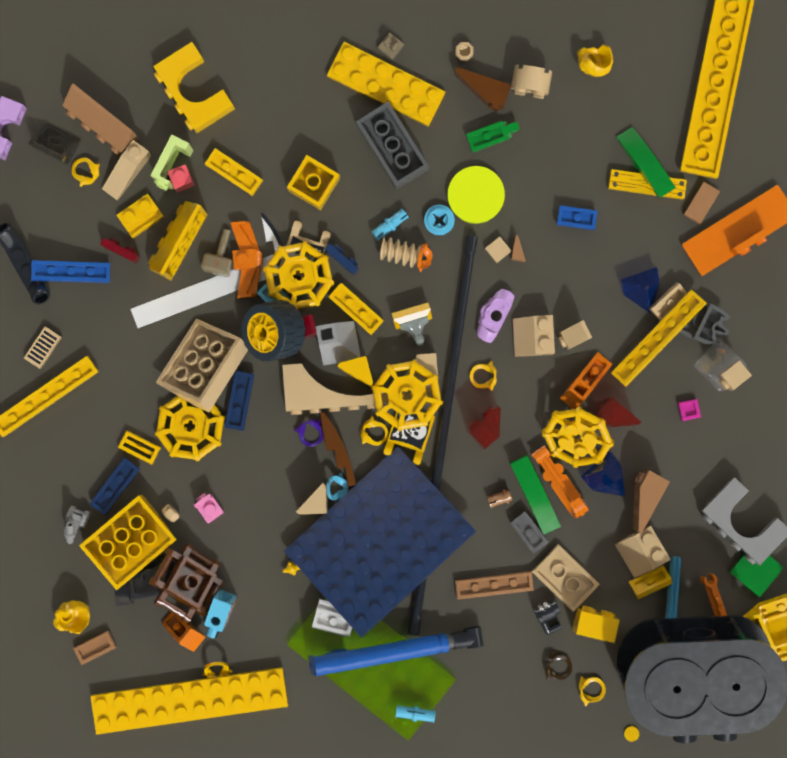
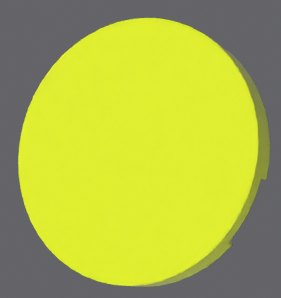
[447,166,505,224]

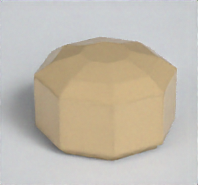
[455,42,473,61]
[162,504,180,522]

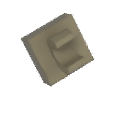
[378,32,404,61]

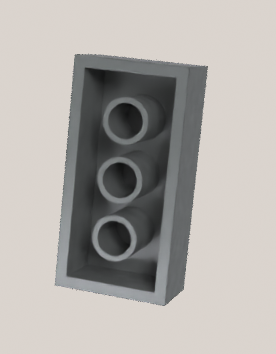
[356,102,429,190]

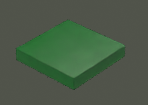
[729,553,784,597]

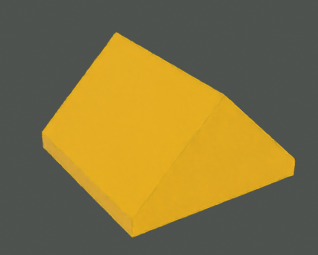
[338,356,373,387]

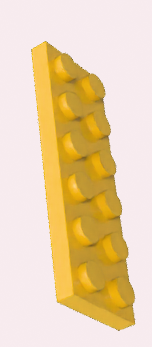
[327,42,446,127]

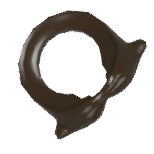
[545,651,572,680]

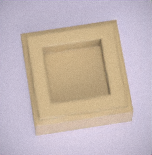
[485,237,512,264]

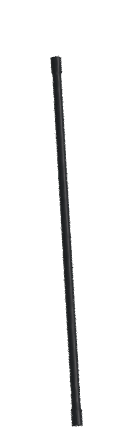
[408,235,478,636]

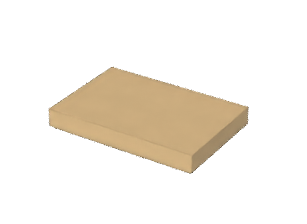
[532,544,600,612]

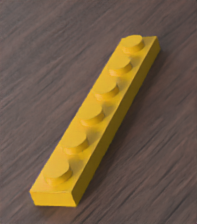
[611,289,707,387]
[0,356,99,437]

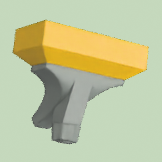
[391,303,432,346]

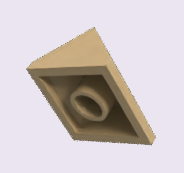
[296,483,328,514]

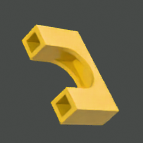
[153,42,235,133]

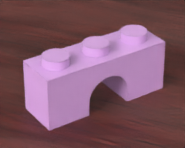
[0,96,27,160]

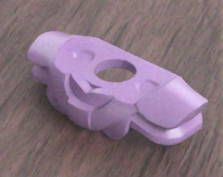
[477,289,514,343]

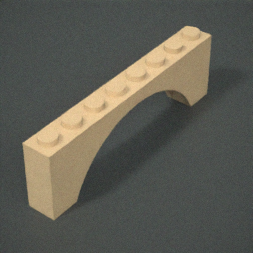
[282,353,439,415]

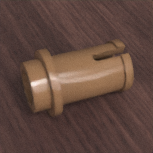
[487,489,512,508]

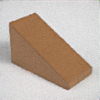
[511,235,526,263]

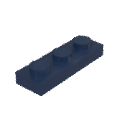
[225,371,255,431]
[90,458,140,515]

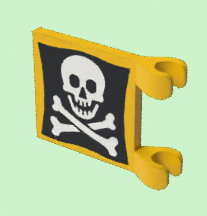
[383,412,435,465]

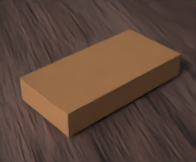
[683,182,720,225]
[73,630,117,665]

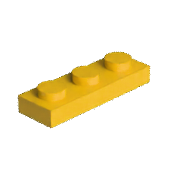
[205,148,263,196]
[329,283,384,335]

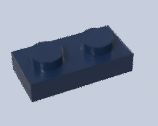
[325,243,359,276]

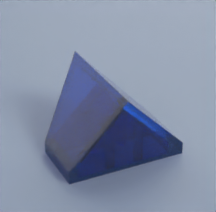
[621,267,660,314]
[581,451,625,497]

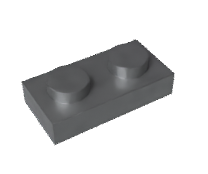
[510,511,549,554]

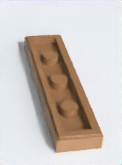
[455,571,534,600]

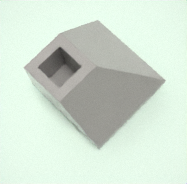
[316,321,360,366]

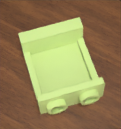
[150,135,194,191]

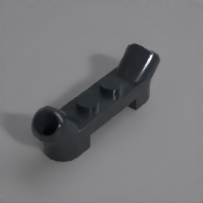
[0,223,50,305]

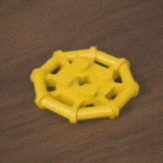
[263,241,334,309]
[371,359,443,431]
[155,396,226,462]
[542,407,614,468]

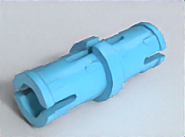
[371,208,409,241]
[395,705,436,723]

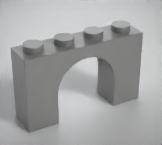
[700,477,787,565]

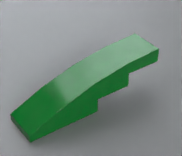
[616,127,676,199]
[510,455,561,535]

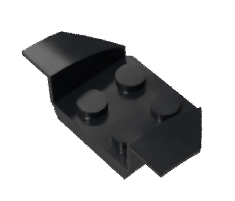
[114,555,176,606]

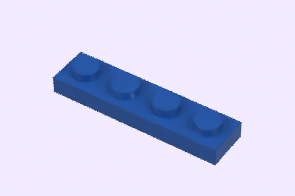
[31,260,110,283]

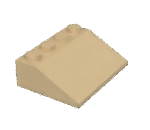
[156,319,248,412]

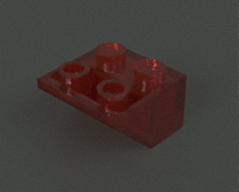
[468,406,501,450]

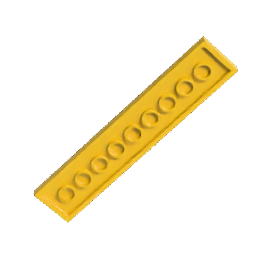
[680,0,754,179]
[91,667,288,735]

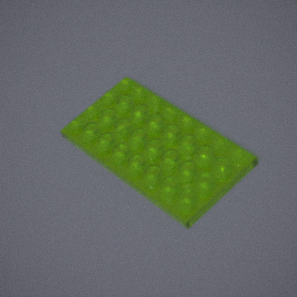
[287,597,456,741]

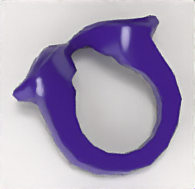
[294,419,324,447]

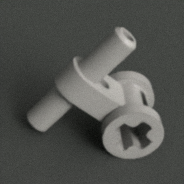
[64,505,90,544]

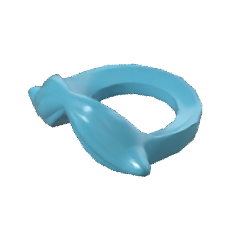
[326,473,349,502]

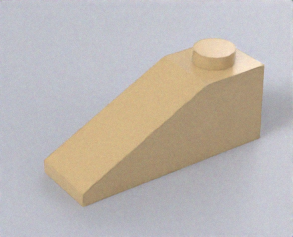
[102,140,152,201]

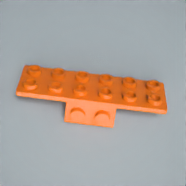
[682,185,787,276]

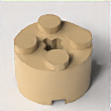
[511,65,552,99]

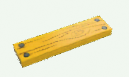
[608,169,687,200]

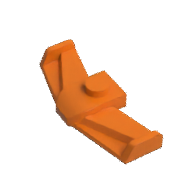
[230,221,263,299]

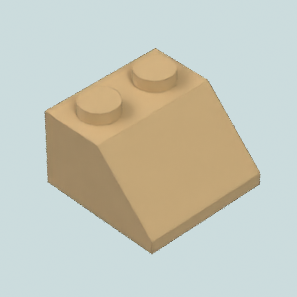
[512,315,555,357]
[614,525,671,578]

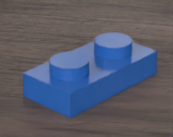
[557,205,598,231]

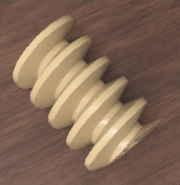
[380,236,421,268]

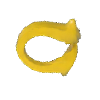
[72,158,100,187]
[470,361,497,391]
[360,416,388,446]
[203,662,232,678]
[579,676,606,706]

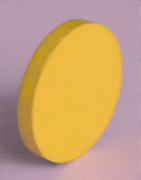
[624,726,639,742]

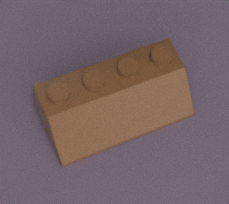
[62,84,139,155]

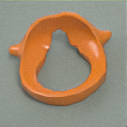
[417,243,433,272]

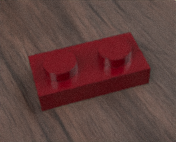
[100,237,140,264]

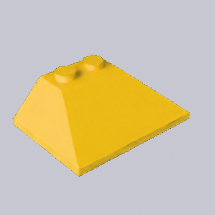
[743,593,787,661]

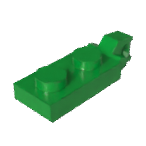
[466,121,520,153]

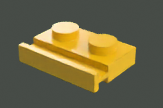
[116,194,164,239]

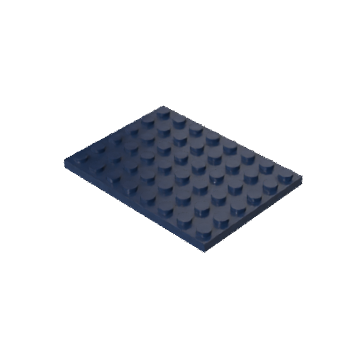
[284,447,476,638]

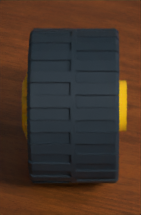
[241,300,306,362]

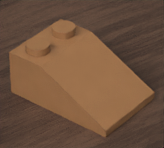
[633,470,670,533]

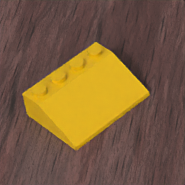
[148,201,208,281]
[79,495,177,590]

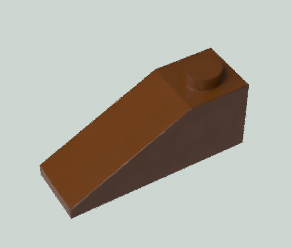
[455,67,511,111]

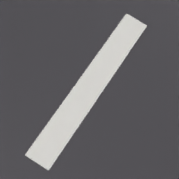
[131,255,279,328]

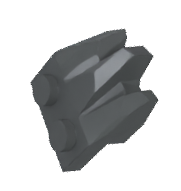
[679,303,731,344]

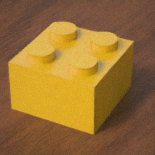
[287,155,340,211]
[572,605,620,643]

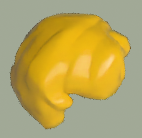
[576,45,613,77]
[53,600,90,634]

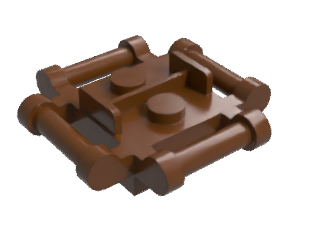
[149,543,224,623]

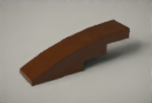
[320,412,356,486]

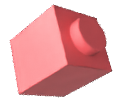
[168,164,195,193]

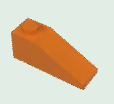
[560,352,612,409]

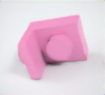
[194,493,224,523]

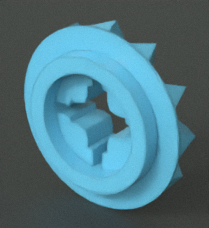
[424,205,455,235]

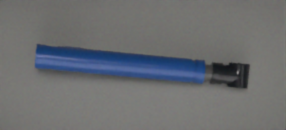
[308,626,484,677]

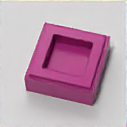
[677,399,701,421]

